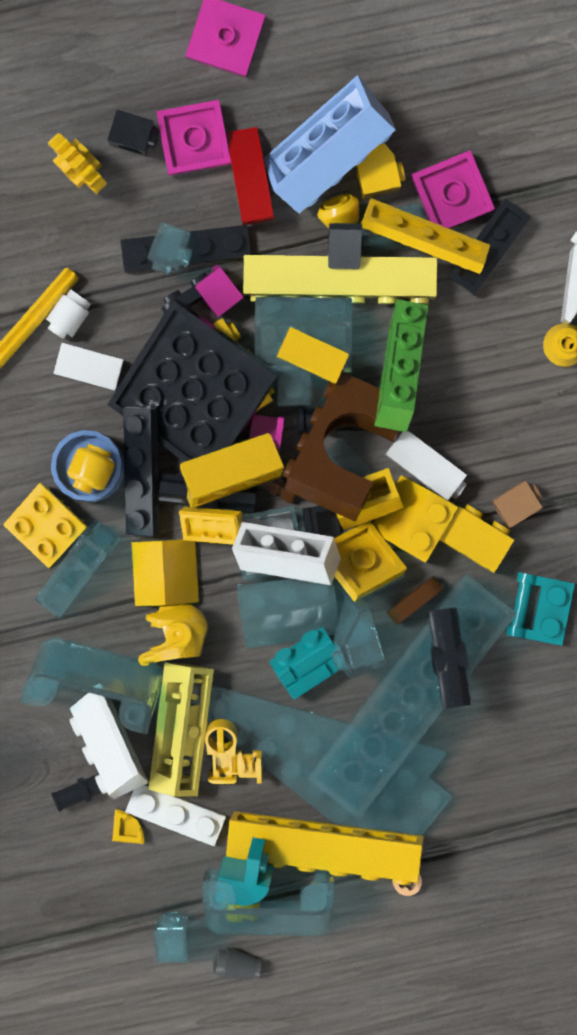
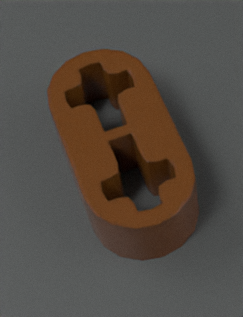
[386,575,444,625]

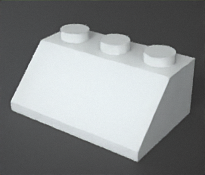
[69,686,149,799]

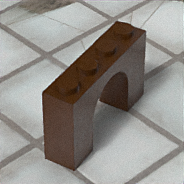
[283,371,400,522]

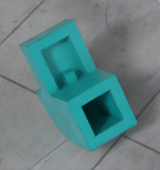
[215,837,274,906]

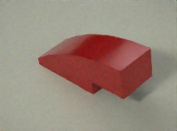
[226,127,274,226]

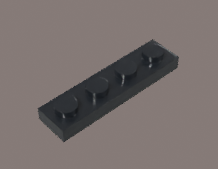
[120,225,251,273]
[123,406,160,537]

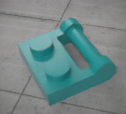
[506,572,575,646]

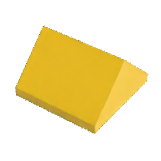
[131,539,199,606]

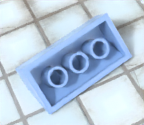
[263,75,396,214]

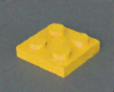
[334,521,407,602]

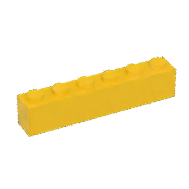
[226,811,424,885]

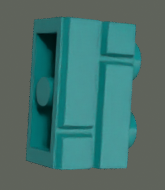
[269,627,347,700]

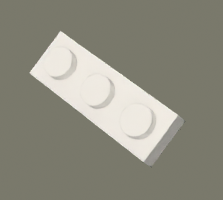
[125,784,226,846]

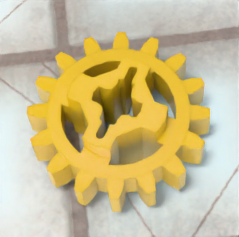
[48,132,107,194]

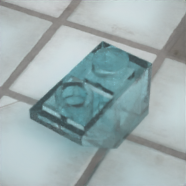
[154,912,189,962]

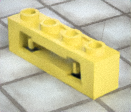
[148,662,214,796]

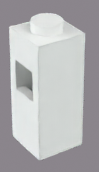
[385,430,467,501]

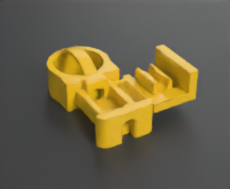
[205,719,263,784]

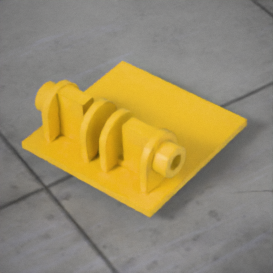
[3,482,87,568]

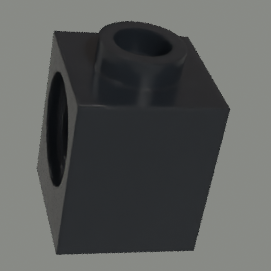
[107,110,159,156]

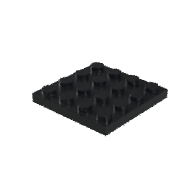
[107,299,280,462]

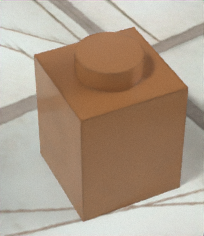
[490,481,543,528]

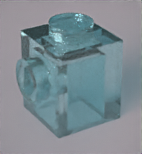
[147,222,193,275]

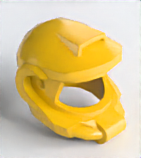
[138,604,208,666]

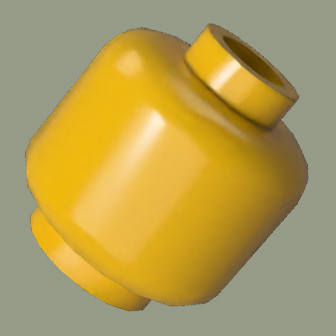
[67,443,115,494]

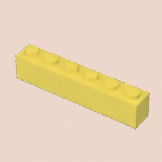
[243,255,437,305]

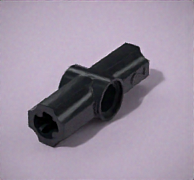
[159,473,257,513]
[428,608,471,709]

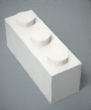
[232,522,341,585]

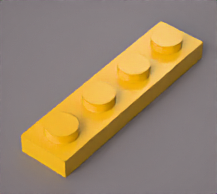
[361,198,490,274]

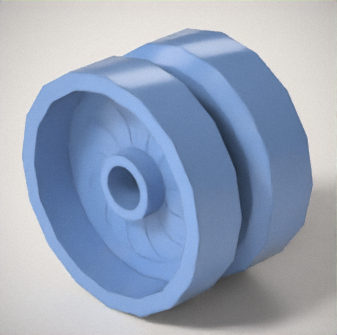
[51,430,125,502]

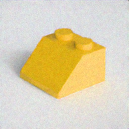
[372,475,458,563]

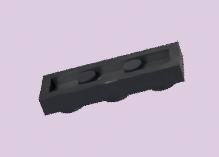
[448,198,531,296]

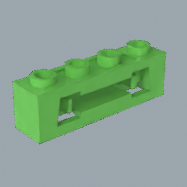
[375,299,428,432]

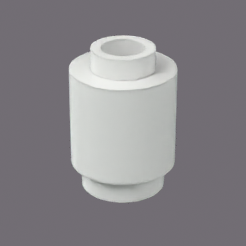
[46,290,91,339]

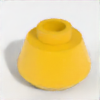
[317,194,359,229]
[543,323,577,367]

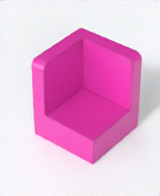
[195,264,244,317]
[249,414,284,451]

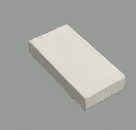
[53,343,124,391]

